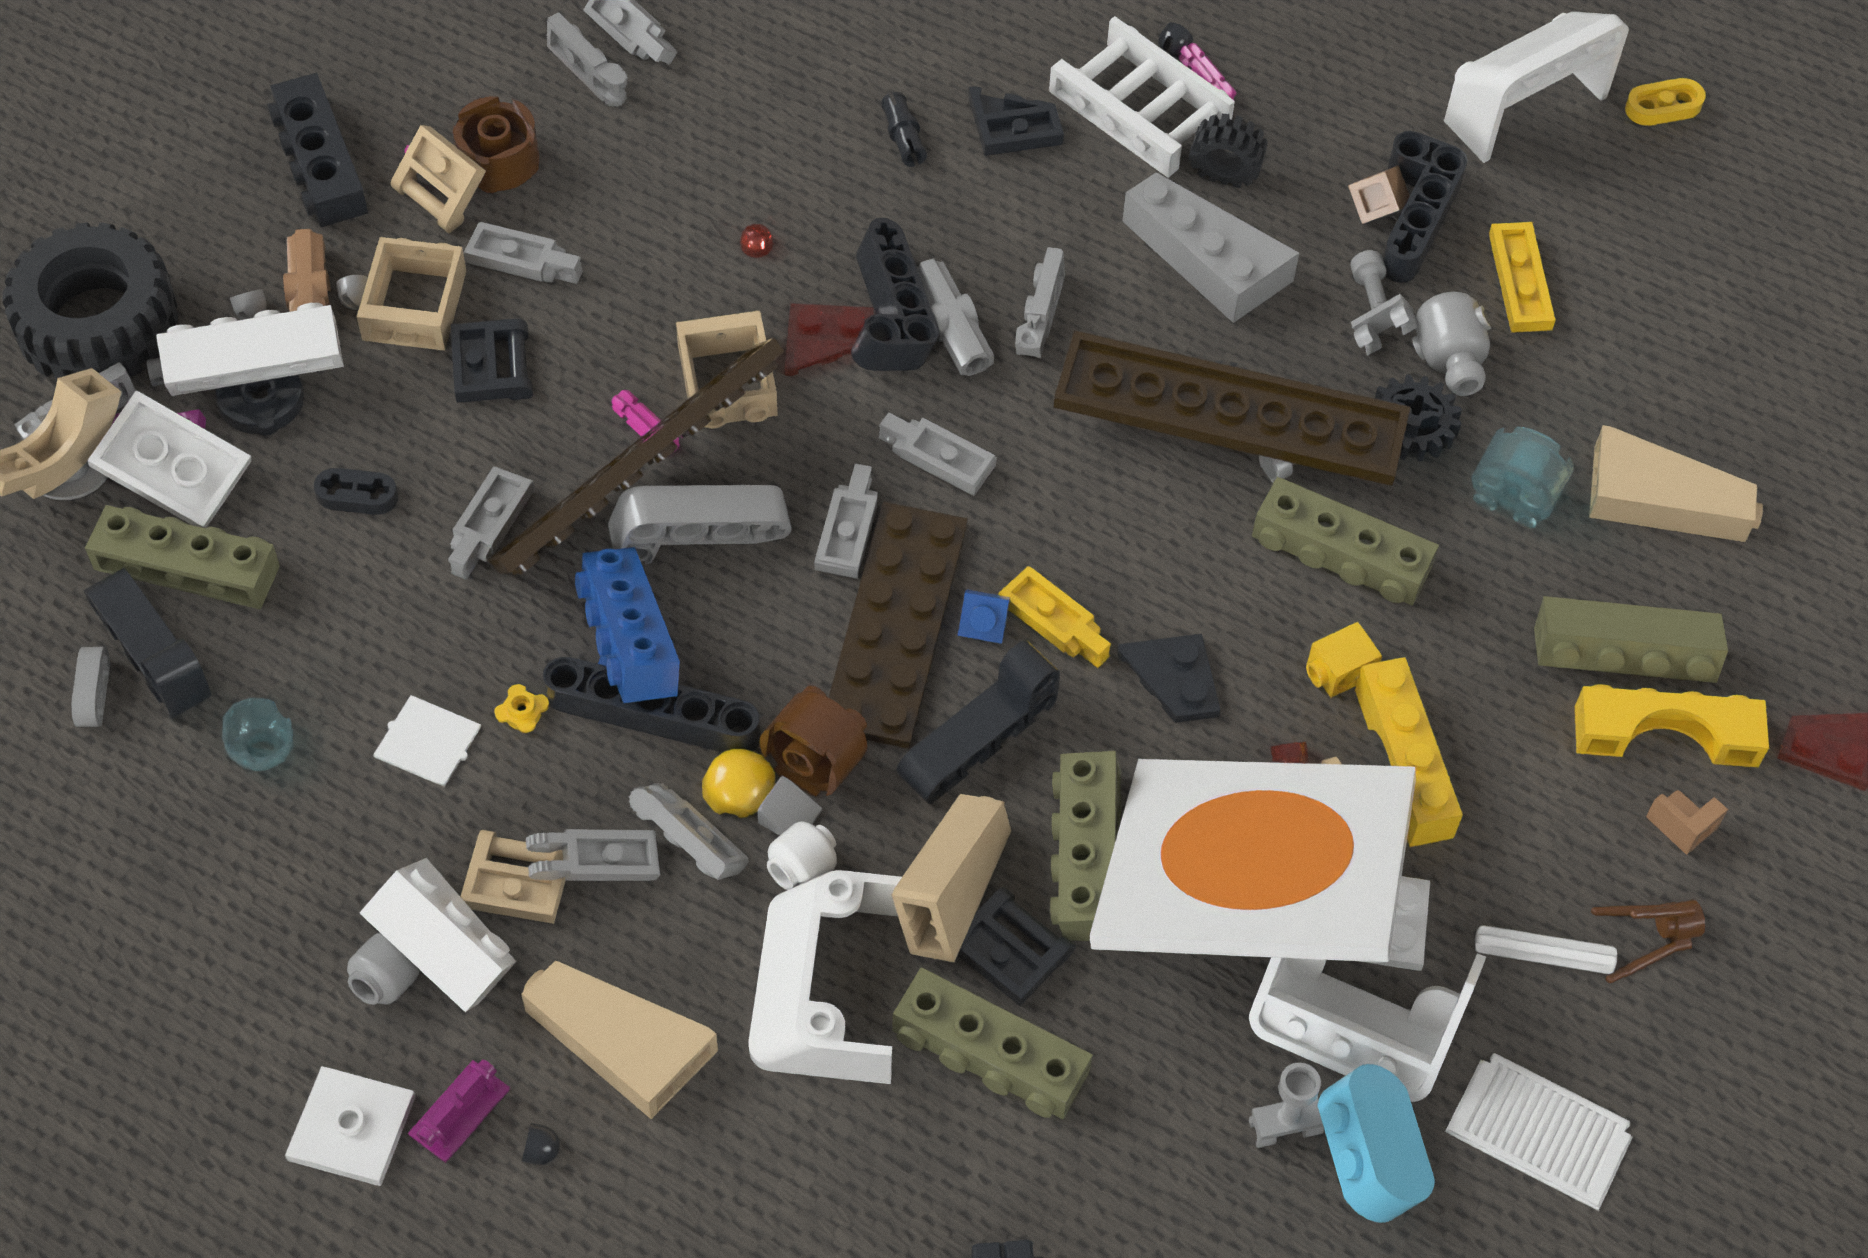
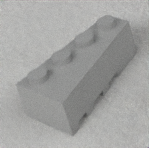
[1122,172,1299,323]

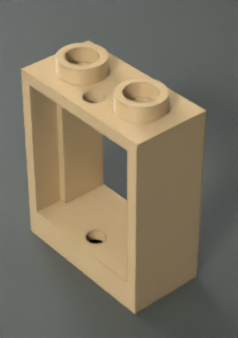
[357,237,466,351]
[676,311,778,429]

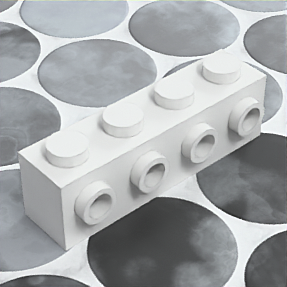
[156,303,344,396]

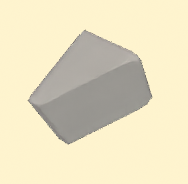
[758,776,822,836]

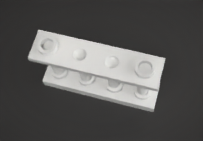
[1049,16,1235,178]

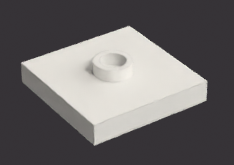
[285,1066,416,1186]

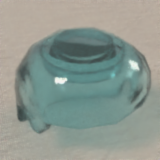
[222,698,294,771]

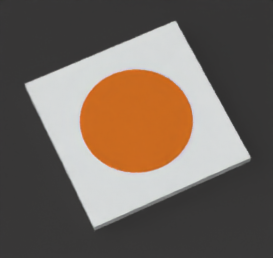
[1090,759,1416,962]

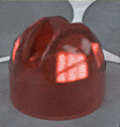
[740,223,773,258]
[1270,741,1308,764]

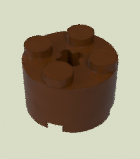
[453,96,540,193]
[760,685,867,796]

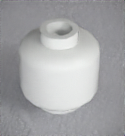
[767,821,837,890]

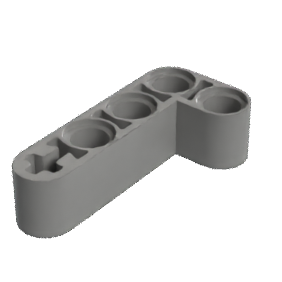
[608,485,792,564]

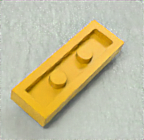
[1489,222,1555,333]

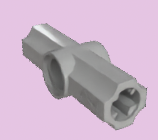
[917,258,994,376]

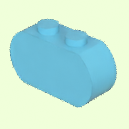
[1318,1064,1435,1223]

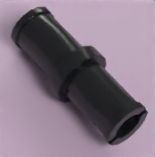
[881,92,927,167]

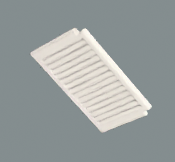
[1445,1053,1633,1211]

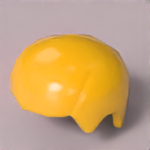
[702,749,775,818]

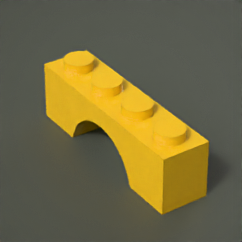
[1355,657,1463,847]
[1575,684,1769,767]

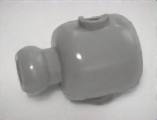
[1412,291,1491,396]

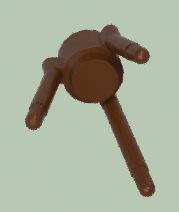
[1591,899,1705,983]

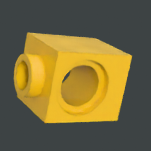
[1306,622,1382,698]

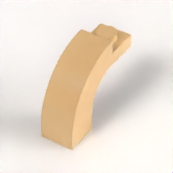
[0,368,122,499]

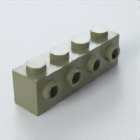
[1252,476,1439,606]
[85,505,280,610]
[1534,596,1728,683]
[1050,751,1121,941]
[892,967,1093,1119]

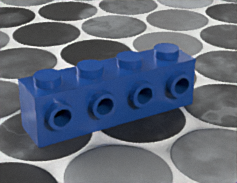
[575,547,680,703]

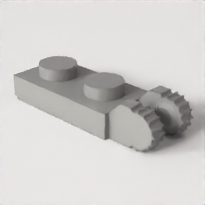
[547,12,627,107]
[628,783,749,880]
[526,829,660,881]

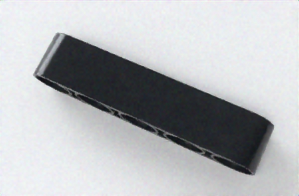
[543,657,760,752]

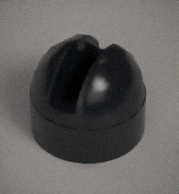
[1158,22,1193,58]
[522,1123,560,1165]

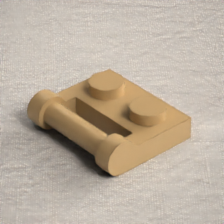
[391,125,486,233]
[460,830,565,924]

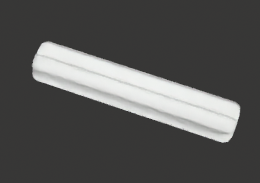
[1475,925,1617,974]

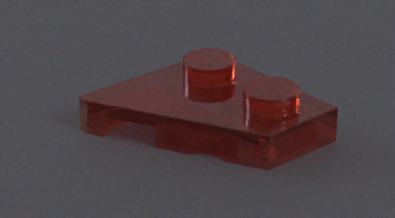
[785,303,874,376]
[1777,713,1868,791]

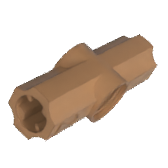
[283,229,331,312]

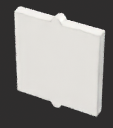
[374,695,481,787]

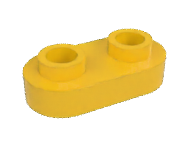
[1625,78,1706,126]

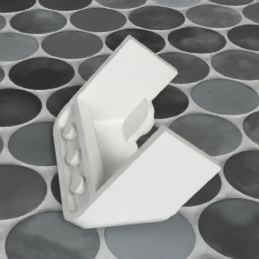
[1444,12,1629,163]
[749,870,902,1084]
[1249,953,1486,1102]

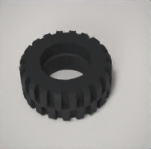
[2,222,178,381]

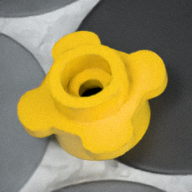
[494,684,549,733]

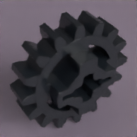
[1374,374,1462,462]

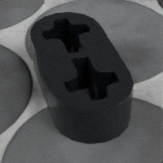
[314,468,398,515]

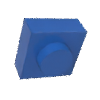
[958,590,1010,644]

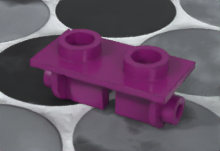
[408,1059,510,1163]

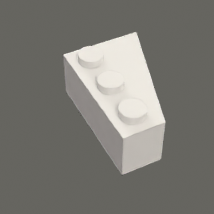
[360,858,516,1012]

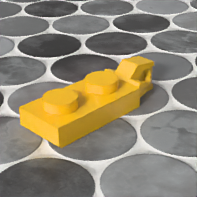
[998,566,1111,668]

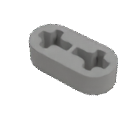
[71,647,110,727]

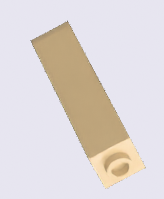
[1589,425,1763,542]
[892,794,1011,962]
[521,961,718,1119]

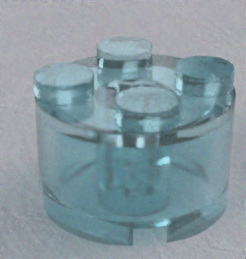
[1471,427,1574,528]

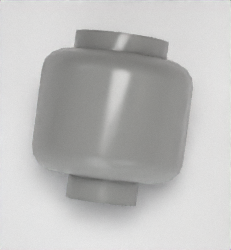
[347,933,420,1005]

